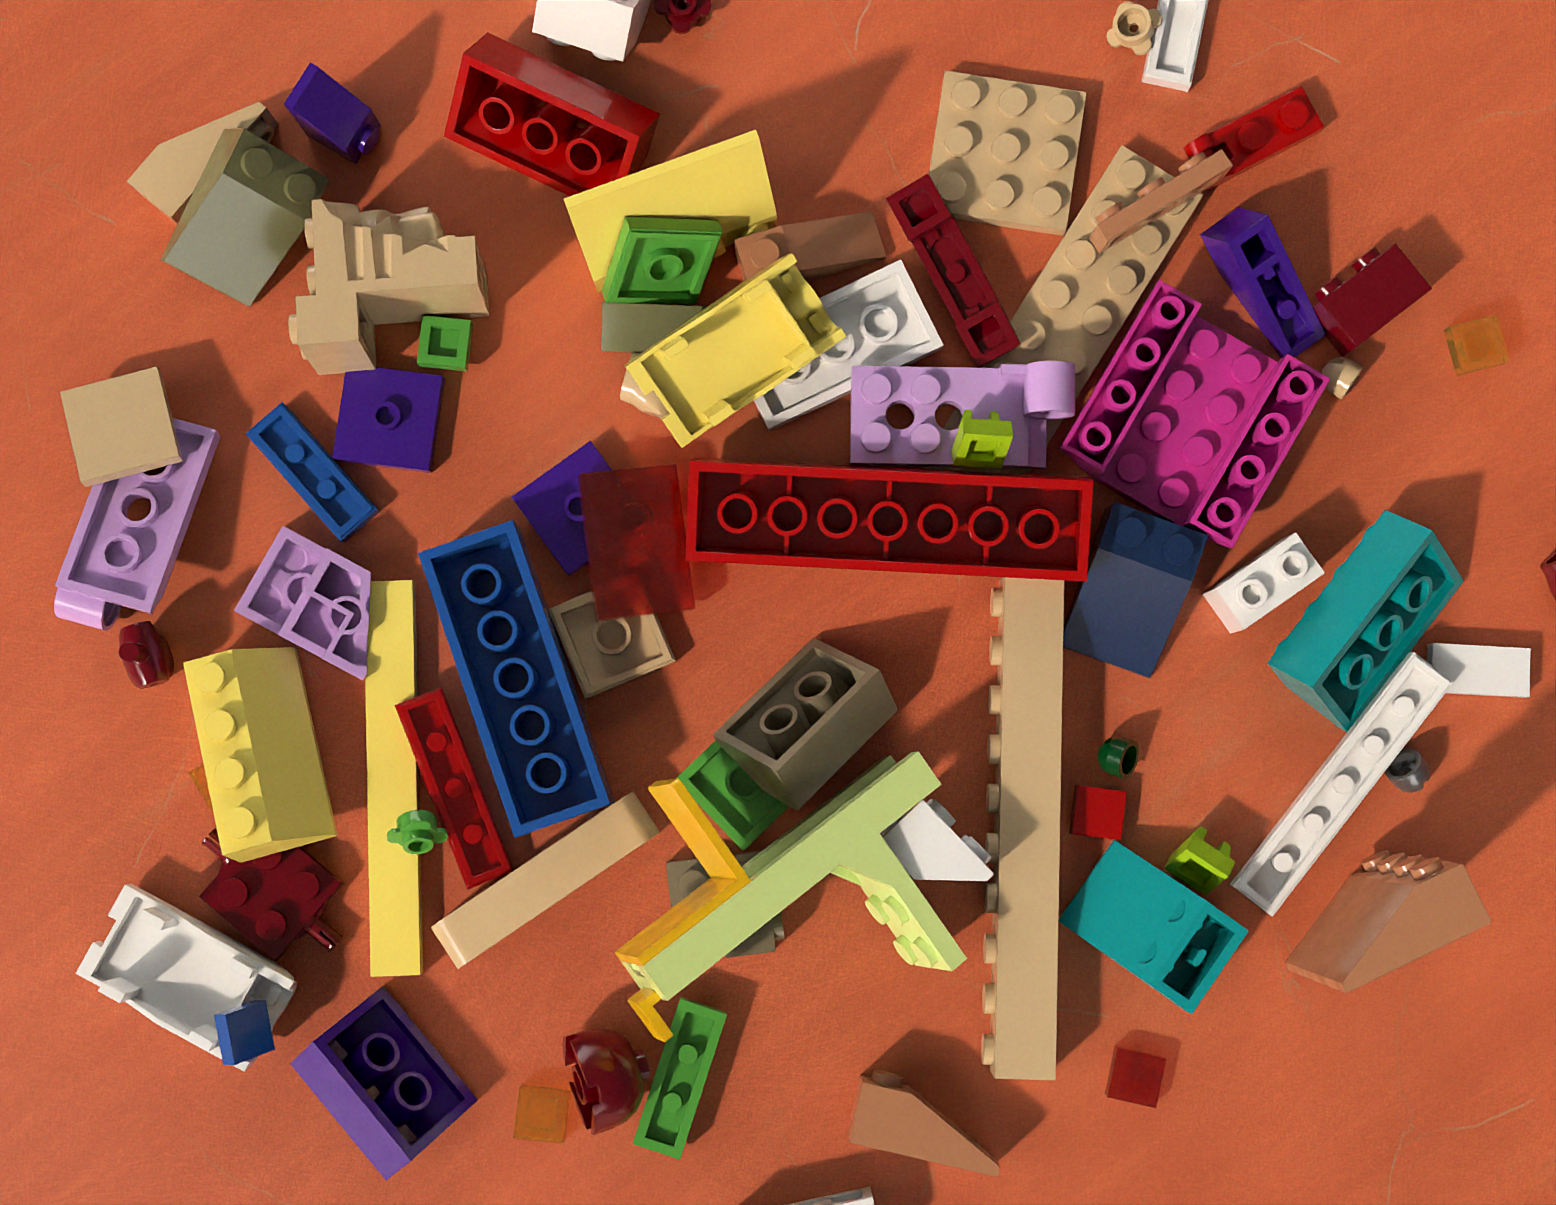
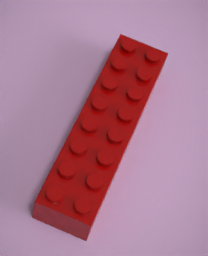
[685,458,1093,582]

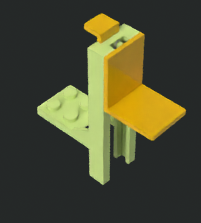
[615,751,967,1042]

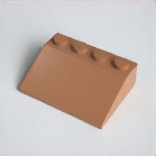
[1285,850,1492,993]

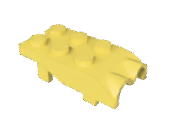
[624,253,847,448]

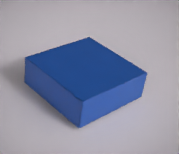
[214,1000,275,1065]

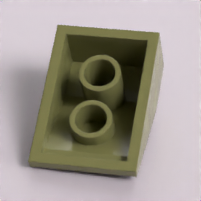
[160,128,329,306]

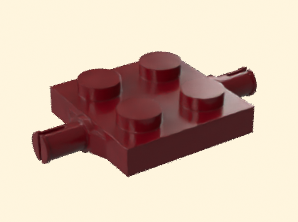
[199,828,344,961]

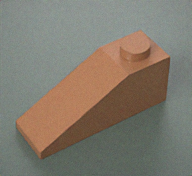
[734,211,886,282]
[847,1070,1000,1177]

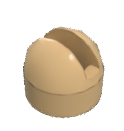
[1321,357,1364,400]

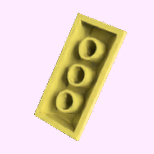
[183,647,338,863]

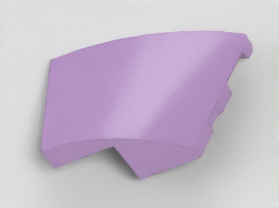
[234,526,371,680]

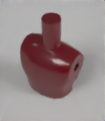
[119,621,174,689]

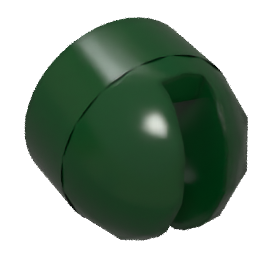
[1097,737,1139,779]

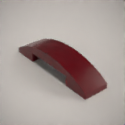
[886,174,1022,368]

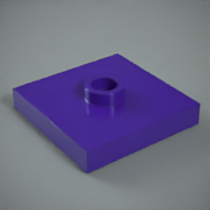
[332,367,445,473]
[512,441,648,577]

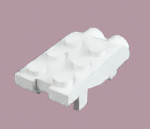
[75,883,298,1072]

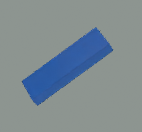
[245,402,380,543]

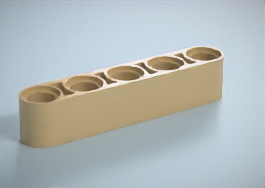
[431,791,660,969]

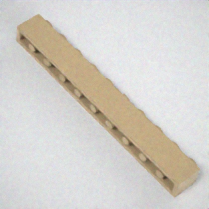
[981,577,1064,1080]

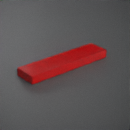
[394,687,514,890]

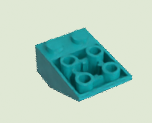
[1058,840,1249,1015]

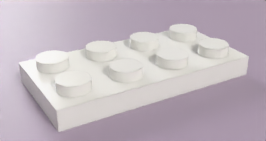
[754,260,944,432]

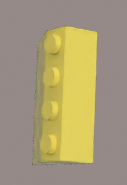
[563,130,777,293]

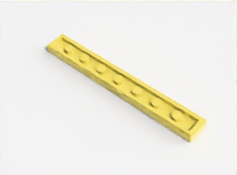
[365,580,423,977]

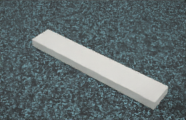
[1230,652,1454,917]

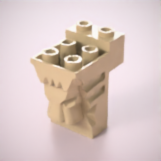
[288,199,490,375]

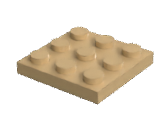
[929,71,1087,236]

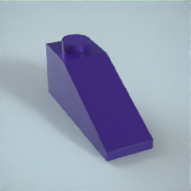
[1200,207,1326,358]

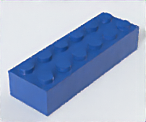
[418,520,615,838]

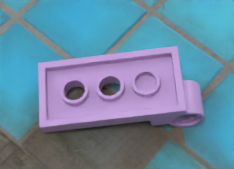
[850,361,1075,469]
[54,418,221,631]

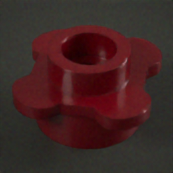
[654,0,711,34]

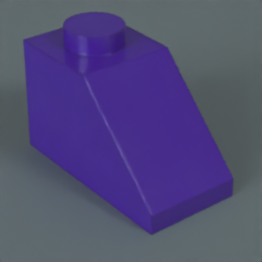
[284,62,380,165]

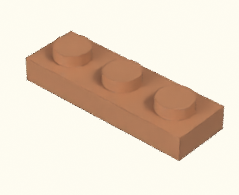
[1089,150,1233,254]

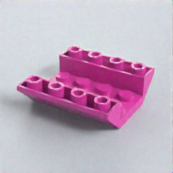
[1060,280,1330,548]

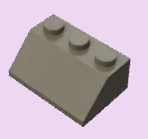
[713,638,898,811]

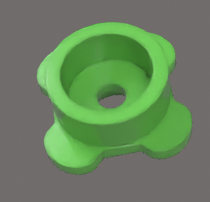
[387,810,448,854]

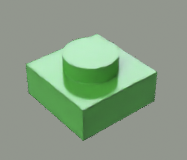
[417,315,474,372]

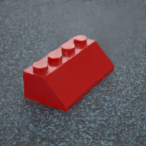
[444,32,660,196]

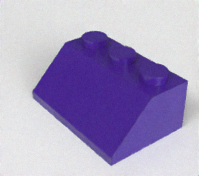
[290,986,478,1180]

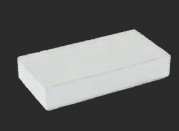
[1141,0,1209,92]
[1427,643,1531,698]

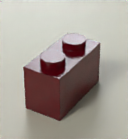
[1313,243,1432,357]

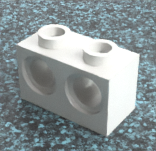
[1202,533,1325,634]

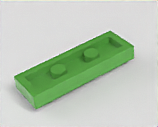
[632,997,728,1160]

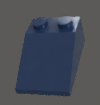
[1063,502,1208,678]

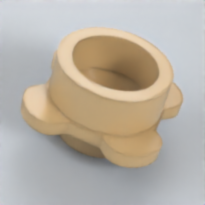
[1106,2,1162,55]

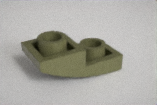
[601,302,706,353]

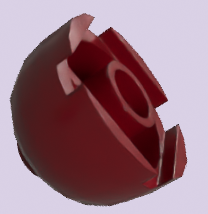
[562,1028,650,1135]

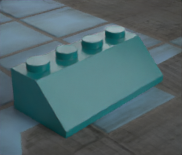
[1267,510,1464,732]

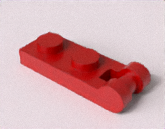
[1183,86,1324,190]

